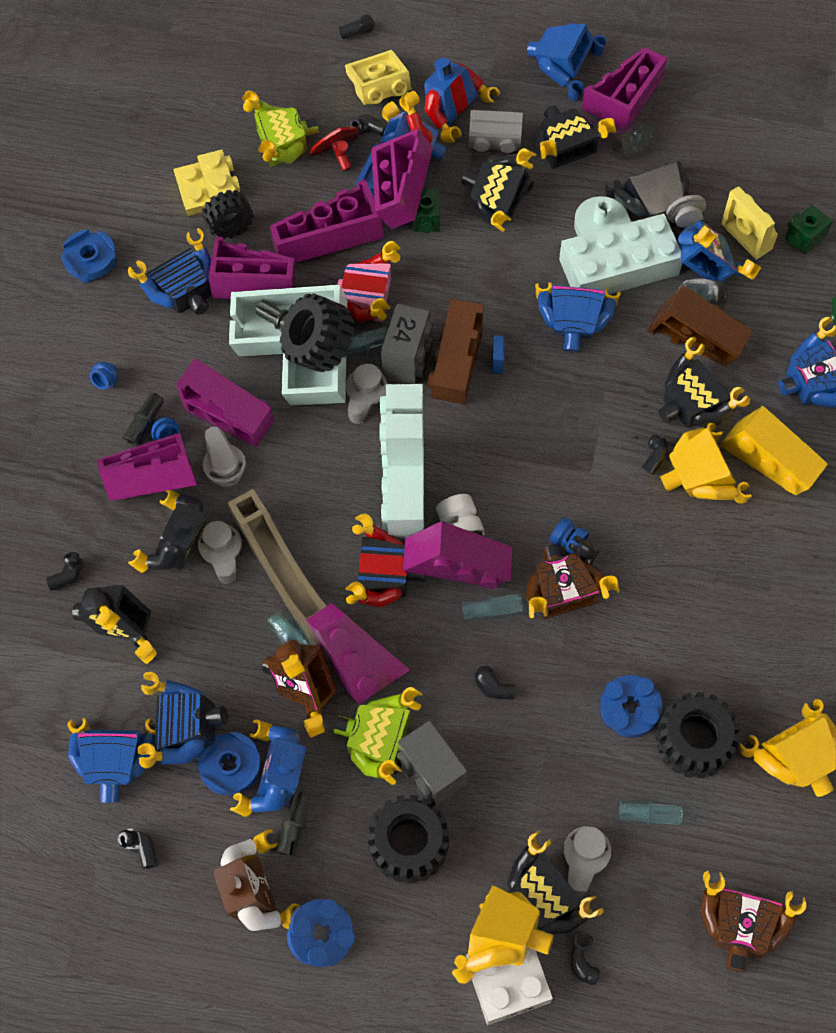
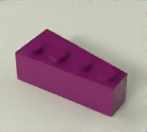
[270,179,383,263]

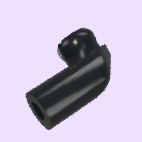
[339,14,375,39]
[349,114,387,136]
[642,435,668,475]
[46,552,83,591]
[475,666,515,700]
[117,828,158,869]

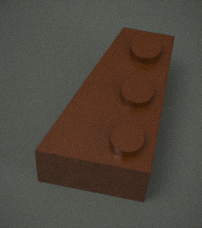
[646,285,752,366]
[428,299,484,405]

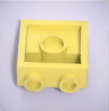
[345,50,412,105]
[173,150,240,216]
[721,186,778,260]

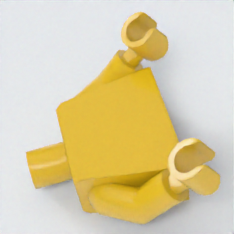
[660,423,752,504]
[739,699,836,797]
[452,885,554,984]

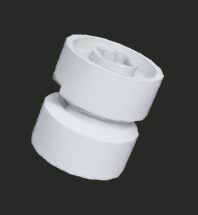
[436,494,485,536]

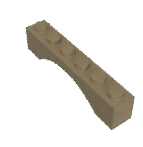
[228,489,327,655]

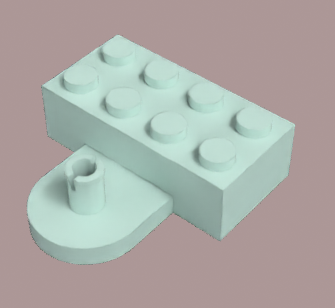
[559,196,682,294]

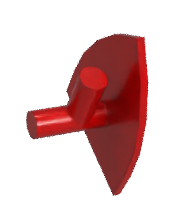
[309,127,359,171]

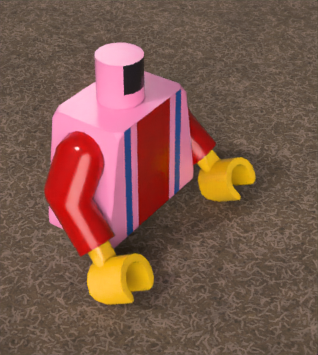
[326,241,400,323]

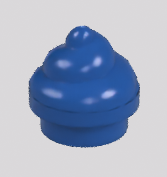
[90,362,118,390]
[151,417,180,441]

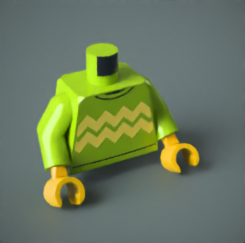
[242,90,319,167]
[333,687,422,785]

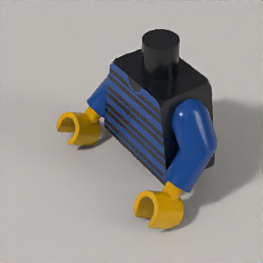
[128,228,211,315]
[138,672,229,768]

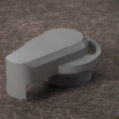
[666,195,706,227]
[346,364,387,424]
[203,426,246,487]
[198,521,242,584]
[563,826,611,896]

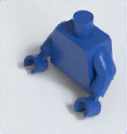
[527,23,606,101]

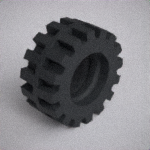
[202,190,254,240]

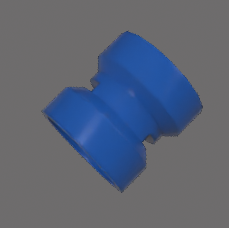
[549,517,590,554]

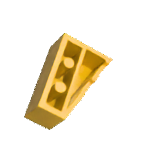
[719,406,828,496]

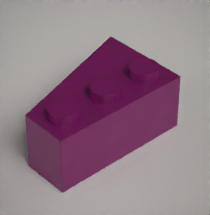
[582,47,668,131]
[371,129,433,229]
[209,236,296,299]
[176,358,274,447]
[97,433,197,501]
[403,521,512,589]
[306,603,410,704]

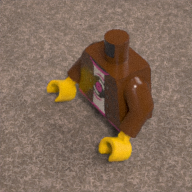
[525,544,620,620]
[262,639,337,738]
[700,871,806,973]

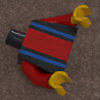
[345,514,426,608]

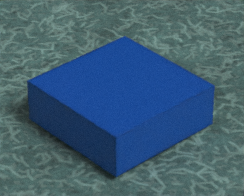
[492,335,504,374]

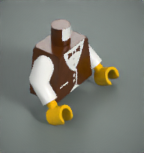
[213,829,300,931]

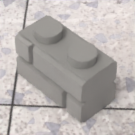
[469,110,523,153]

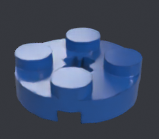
[61,230,117,283]
[599,675,663,738]
[198,732,261,797]
[287,899,355,967]

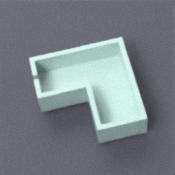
[229,285,347,406]
[380,384,424,544]

